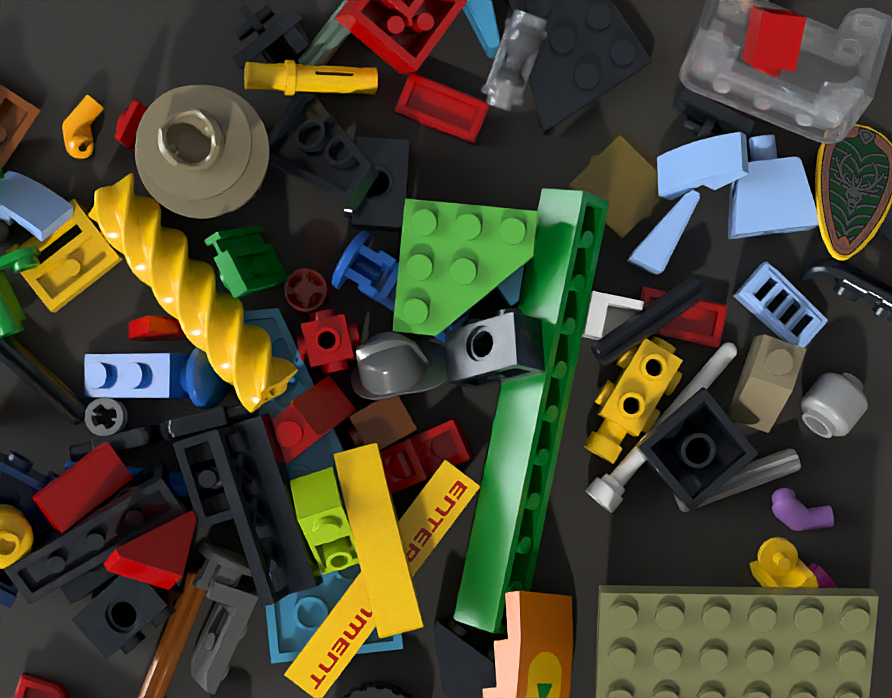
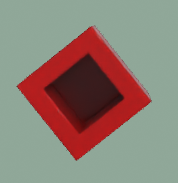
[742,6,806,77]

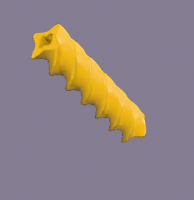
[88,173,298,413]

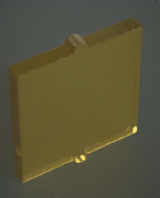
[569,135,663,239]

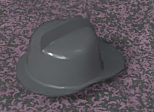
[351,331,448,400]

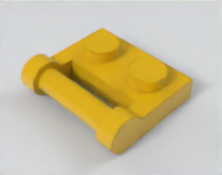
[6,198,123,313]

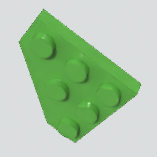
[392,199,539,336]

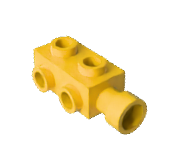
[584,336,683,464]

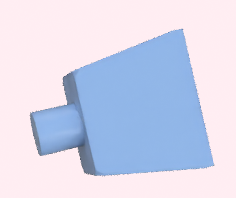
[728,135,819,239]

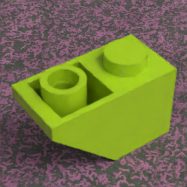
[290,467,359,575]

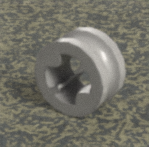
[85,397,128,436]

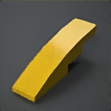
[333,443,424,639]

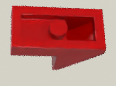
[271,376,357,465]

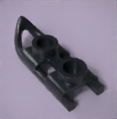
[801,258,892,322]

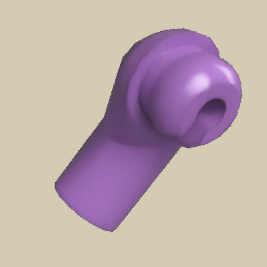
[771,488,834,531]

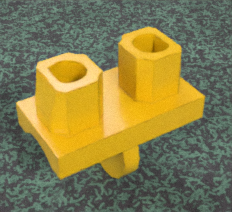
[749,537,819,588]

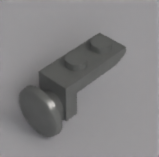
[191,542,259,695]

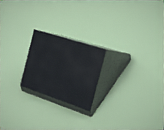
[635,387,758,512]

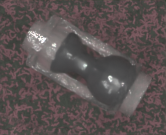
[481,9,548,111]

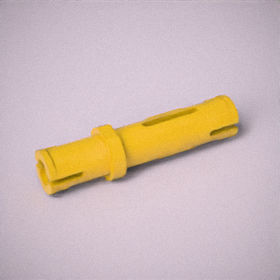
[244,60,378,95]

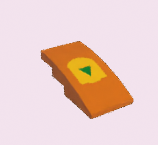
[483,591,573,698]

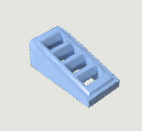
[627,190,700,276]
[733,261,828,348]

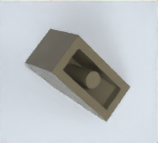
[727,334,806,433]

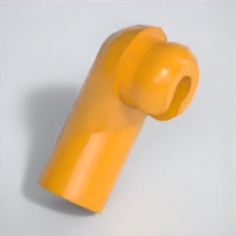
[62,94,104,159]

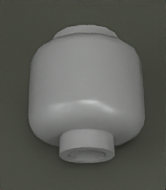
[801,372,868,438]

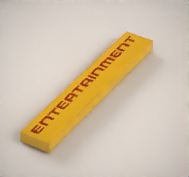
[284,460,481,698]

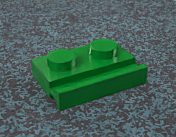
[205,225,290,298]

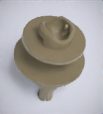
[135,85,270,219]

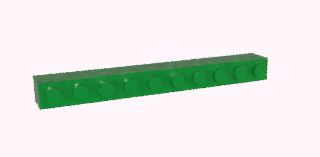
[454,188,609,634]

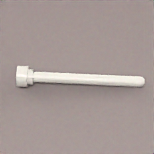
[585,342,737,513]

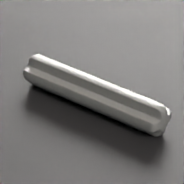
[674,448,801,512]

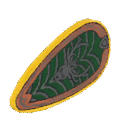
[815,124,892,261]

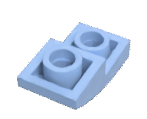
[657,132,749,201]
[0,171,73,242]

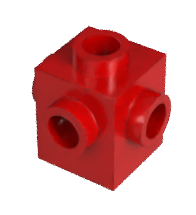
[296,309,362,375]

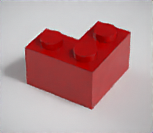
[334,0,467,74]

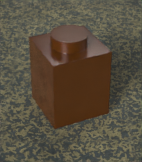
[347,395,418,450]

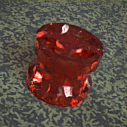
[283,268,330,314]

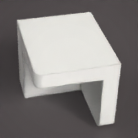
[582,291,644,340]

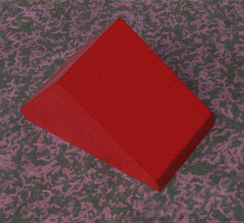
[103,510,197,590]

